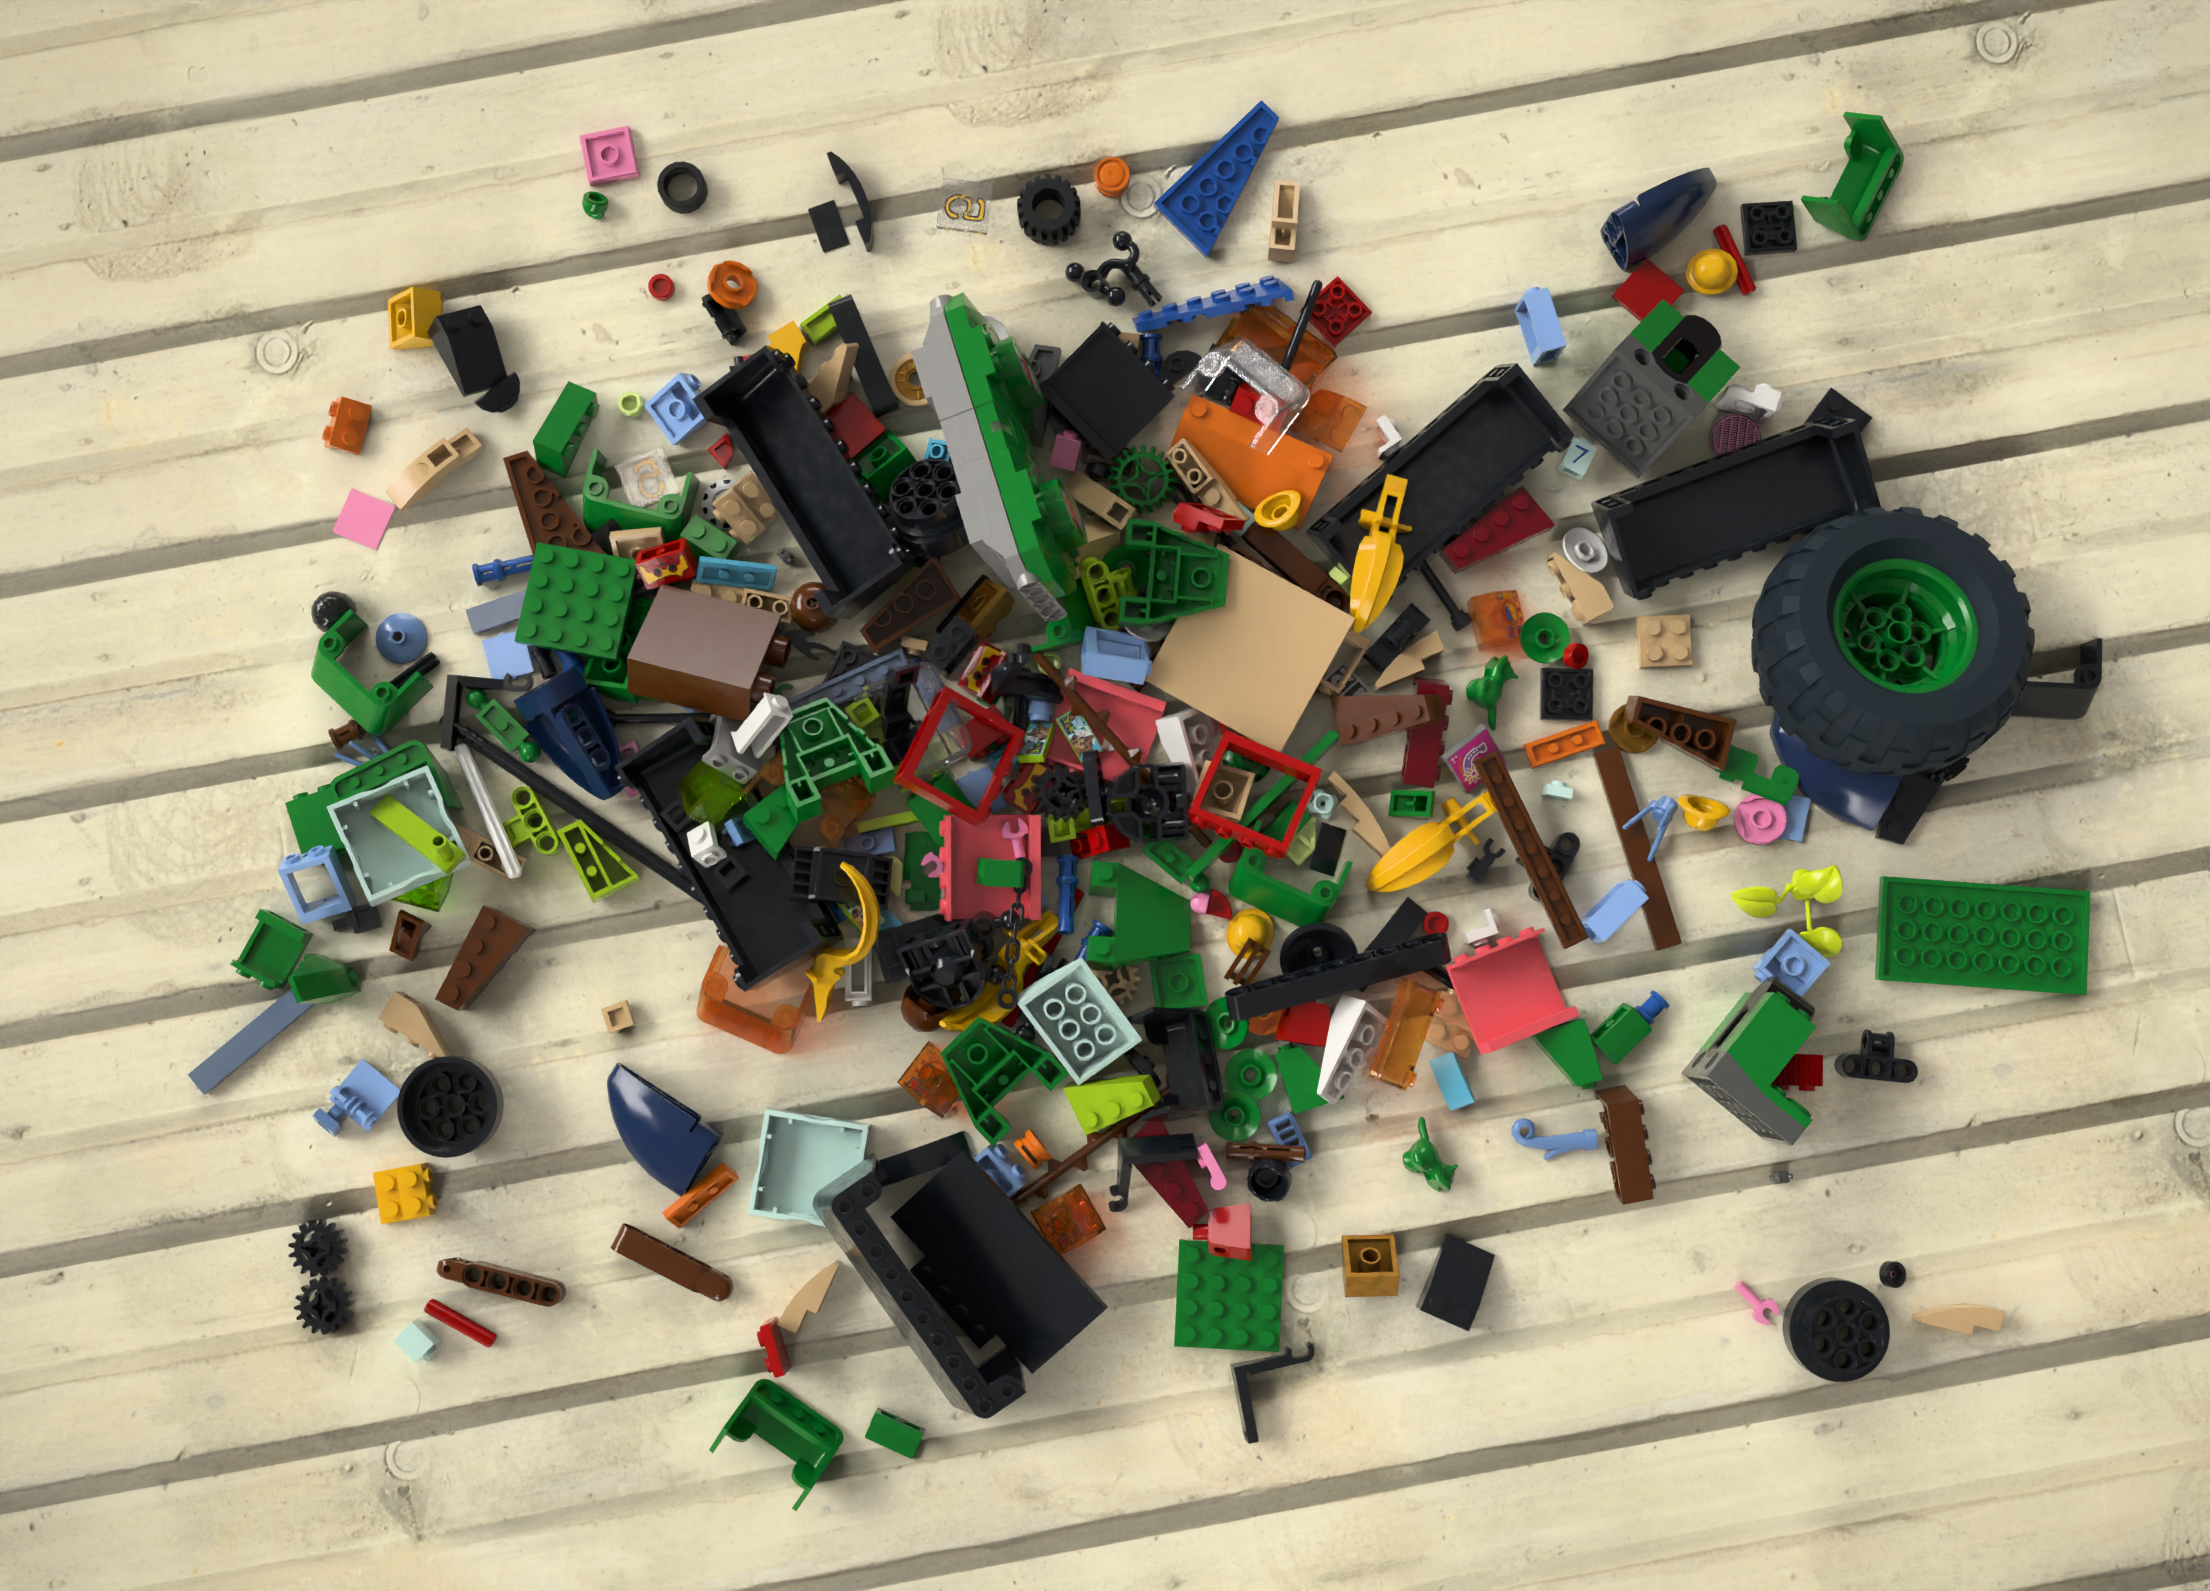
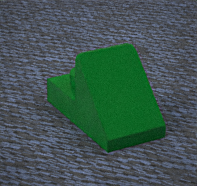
[977,858,1025,887]

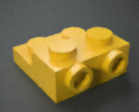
[373,1162,437,1224]

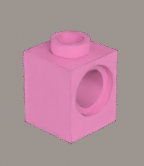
[1050,429,1084,471]

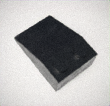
[427,305,507,397]
[1416,1234,1495,1332]

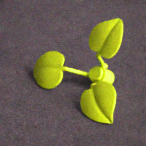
[1731,864,1843,957]

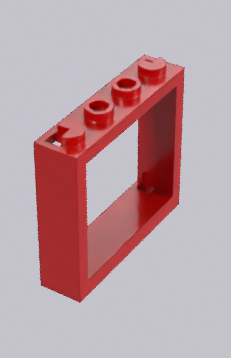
[893,686,1026,826]
[1188,730,1322,860]

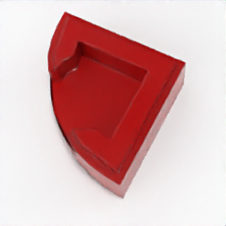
[707,433,734,470]
[1206,888,1232,920]

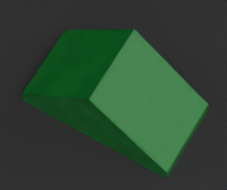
[1389,790,1435,820]

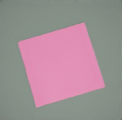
[332,488,396,550]

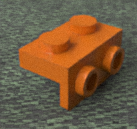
[322,396,372,455]

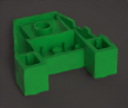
[1117,518,1229,628]
[780,697,894,823]
[1085,861,1191,971]
[940,1016,1069,1146]

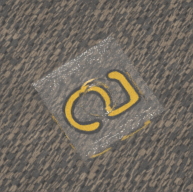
[936,177,993,235]
[614,446,681,508]

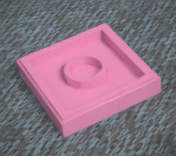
[580,126,640,186]

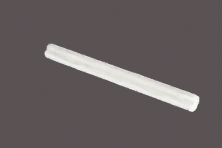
[454,743,522,879]

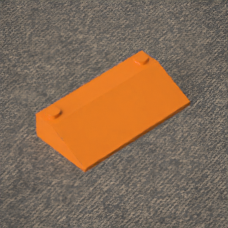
[1164,394,1333,531]

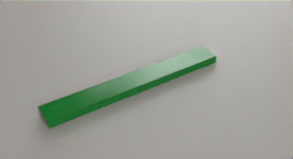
[1187,730,1339,883]

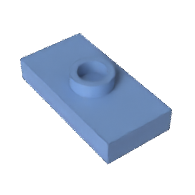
[843,827,898,857]

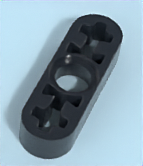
[1082,750,1109,826]

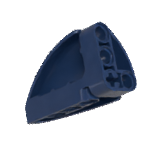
[1600,167,1717,270]
[514,666,624,800]
[1770,714,1903,831]
[607,1063,724,1197]

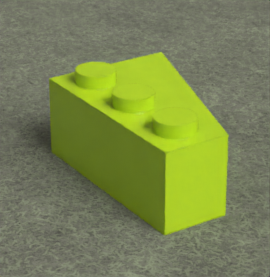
[557,819,641,904]
[1063,1074,1161,1136]

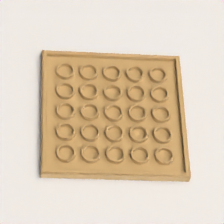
[1145,544,1355,752]

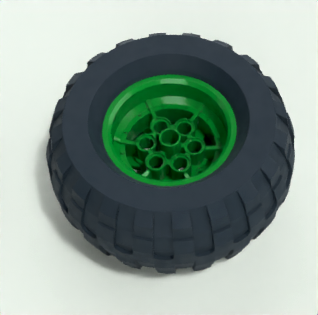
[1751,507,2035,776]

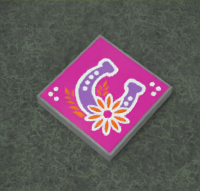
[1442,724,1507,794]

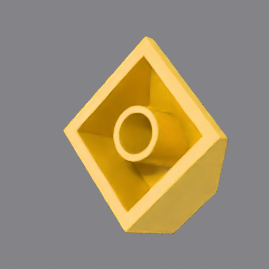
[388,287,443,350]

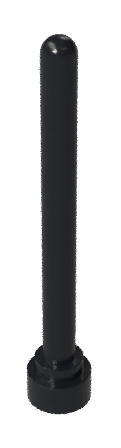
[1265,280,1322,400]
[1419,562,1473,632]
[606,709,711,727]

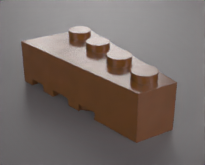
[1623,696,1737,771]

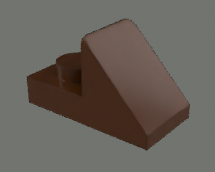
[389,909,432,961]

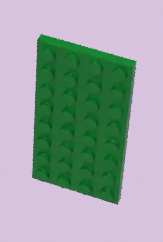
[1875,876,2091,995]

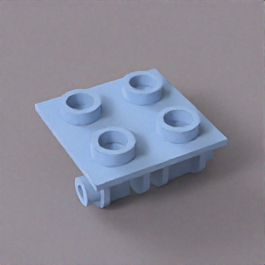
[329,1058,400,1132]

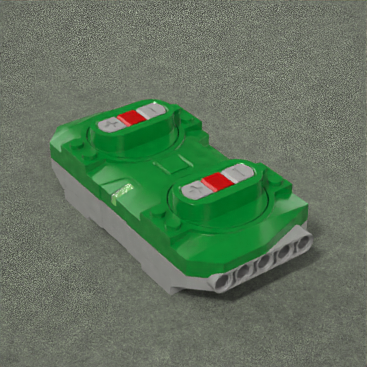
[911,293,1088,622]

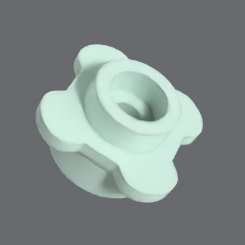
[1308,789,1338,819]

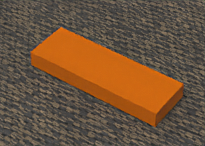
[1523,720,1606,769]
[662,1162,740,1229]

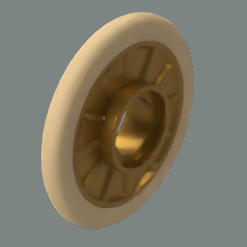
[889,353,929,407]

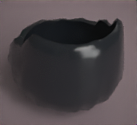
[311,591,357,633]
[1247,1158,1292,1202]

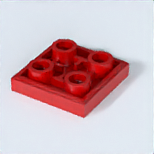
[1612,257,1685,322]
[1300,276,1372,348]
[825,392,887,460]
[757,1317,792,1378]

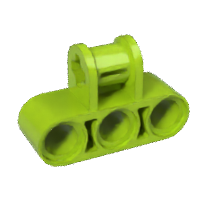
[1079,556,1139,631]
[502,786,564,856]

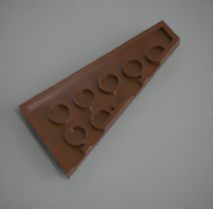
[503,450,605,557]

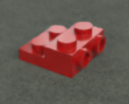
[1173,502,1246,534]

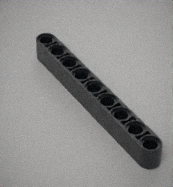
[1224,933,1452,1021]

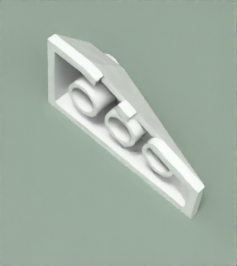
[1155,707,1217,799]
[1317,994,1392,1105]

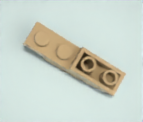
[385,428,484,512]
[1165,438,1249,535]
[690,578,792,624]
[453,821,528,882]

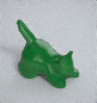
[1466,655,1519,731]
[1403,1117,1458,1192]

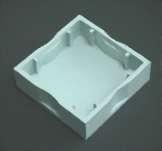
[327,765,472,907]
[747,1108,872,1227]

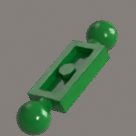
[466,689,541,763]
[1134,823,1210,893]

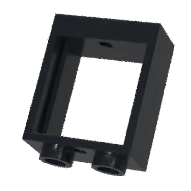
[922,615,979,679]

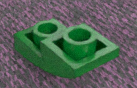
[1259,799,1311,842]

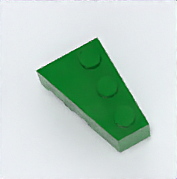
[533,381,600,478]
[743,783,821,861]

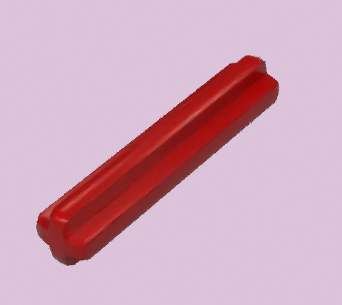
[1713,224,1756,295]
[424,1299,497,1348]

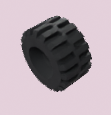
[1017,174,1081,246]

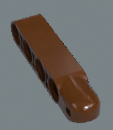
[1241,521,1348,611]
[610,1223,734,1302]
[436,1257,566,1307]

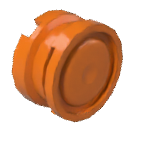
[1095,157,1130,198]
[1013,1129,1052,1170]

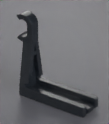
[990,643,1064,704]
[440,673,534,751]
[1108,1133,1198,1212]
[1230,1342,1315,1444]

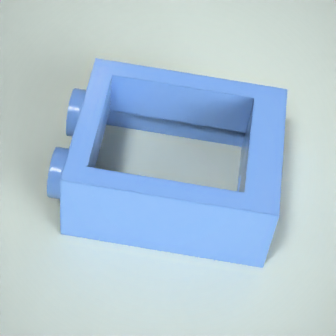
[1515,287,1567,366]
[1081,626,1152,685]
[278,845,356,924]
[1581,879,1649,943]

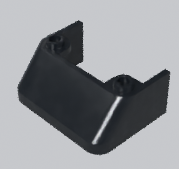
[2010,638,2102,720]
[1127,1007,1225,1121]

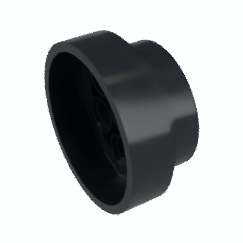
[888,458,969,558]
[397,1056,504,1158]
[1782,1277,1890,1382]

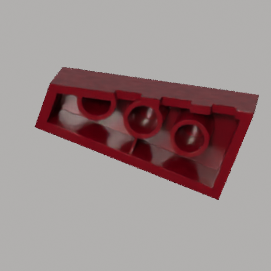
[1439,486,1555,574]
[1401,676,1453,788]
[1130,1121,1209,1228]

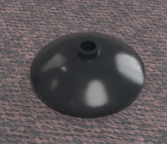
[1280,922,1358,974]

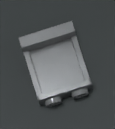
[702,714,762,784]

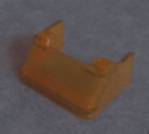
[1213,303,1337,409]
[743,750,875,849]
[696,945,815,1054]
[1361,977,1443,1091]

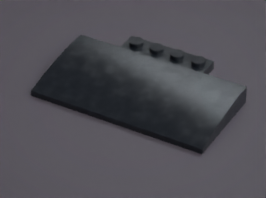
[890,1149,1108,1374]

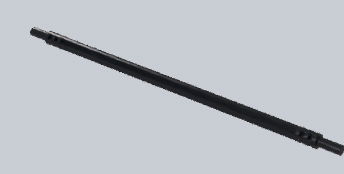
[439,716,704,905]

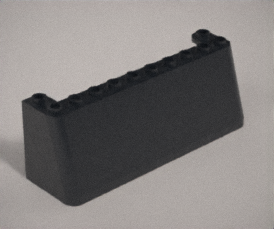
[692,345,917,619]
[1306,363,1575,602]
[1591,415,1881,600]
[615,716,844,992]
[813,1153,1027,1419]

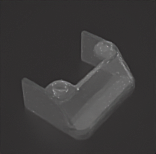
[1180,337,1310,455]
[854,662,973,790]

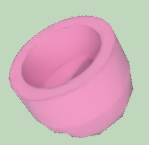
[1190,893,1210,915]

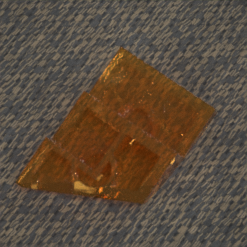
[1281,389,1367,453]

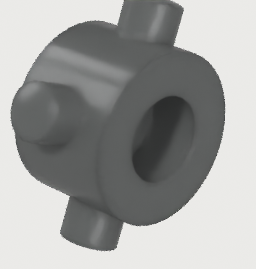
[777,548,795,565]
[1769,1171,1793,1184]

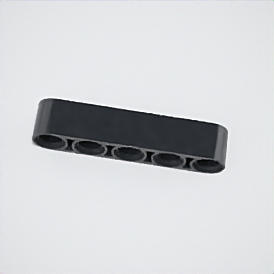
[827,294,900,418]

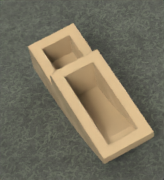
[1268,180,1300,263]
[1373,631,1445,692]
[777,1260,842,1334]
[1912,1304,2005,1336]

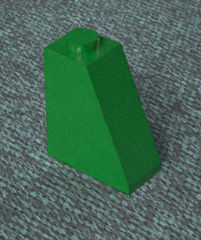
[1531,1019,1603,1090]
[1273,1043,1344,1114]

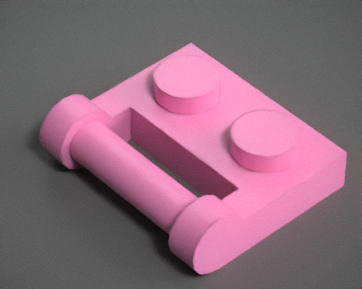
[1196,1140,1226,1190]

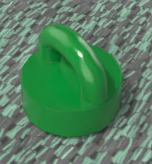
[582,191,608,219]

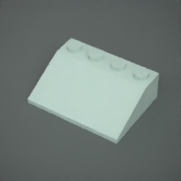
[1017,957,1142,1086]

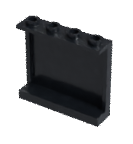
[1039,321,1176,462]

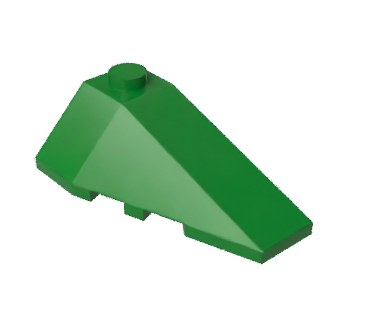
[582,597,654,704]
[288,953,361,1004]

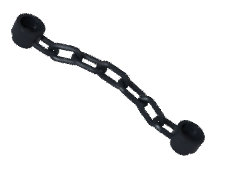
[997,857,1032,1009]

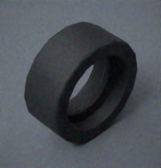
[657,161,708,214]

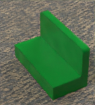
[1590,1003,1652,1064]
[865,1408,925,1459]

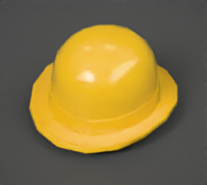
[1685,249,1738,295]
[1254,490,1301,531]
[1678,794,1731,831]
[1226,908,1274,959]

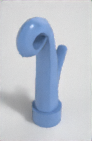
[1511,1118,1598,1160]

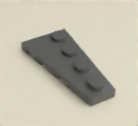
[1028,344,1062,448]

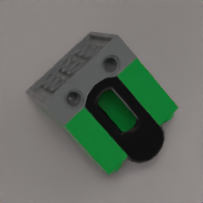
[1563,299,1740,478]
[1682,976,1816,1146]

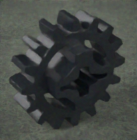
[1032,766,1088,823]
[288,1219,348,1277]
[294,1276,355,1335]

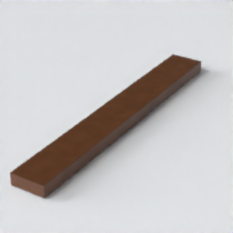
[1592,746,1682,951]
[1472,750,1589,949]

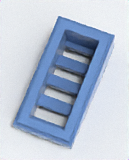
[1266,1110,1313,1169]

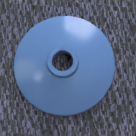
[376,613,427,664]

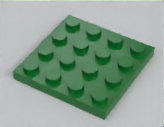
[514,542,638,661]
[1174,1239,1284,1352]

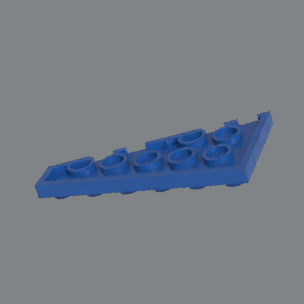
[1154,100,1279,259]
[1132,276,1294,333]

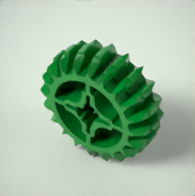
[1108,445,1177,514]

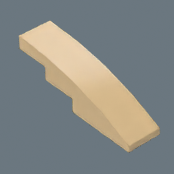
[1325,771,1391,858]

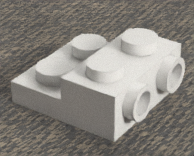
[1713,383,1784,424]

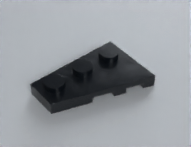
[1875,771,1945,845]

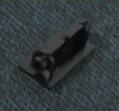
[701,294,748,345]

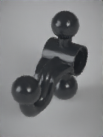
[1065,231,1140,307]
[952,910,1020,985]

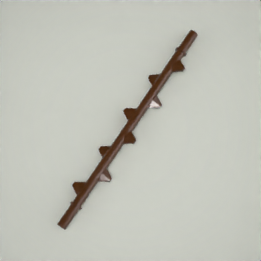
[1032,651,1212,849]
[1011,1074,1171,1207]

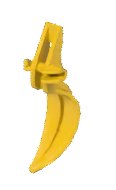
[1350,474,1412,633]
[1365,791,1496,892]
[805,861,881,1022]
[939,910,1059,1032]

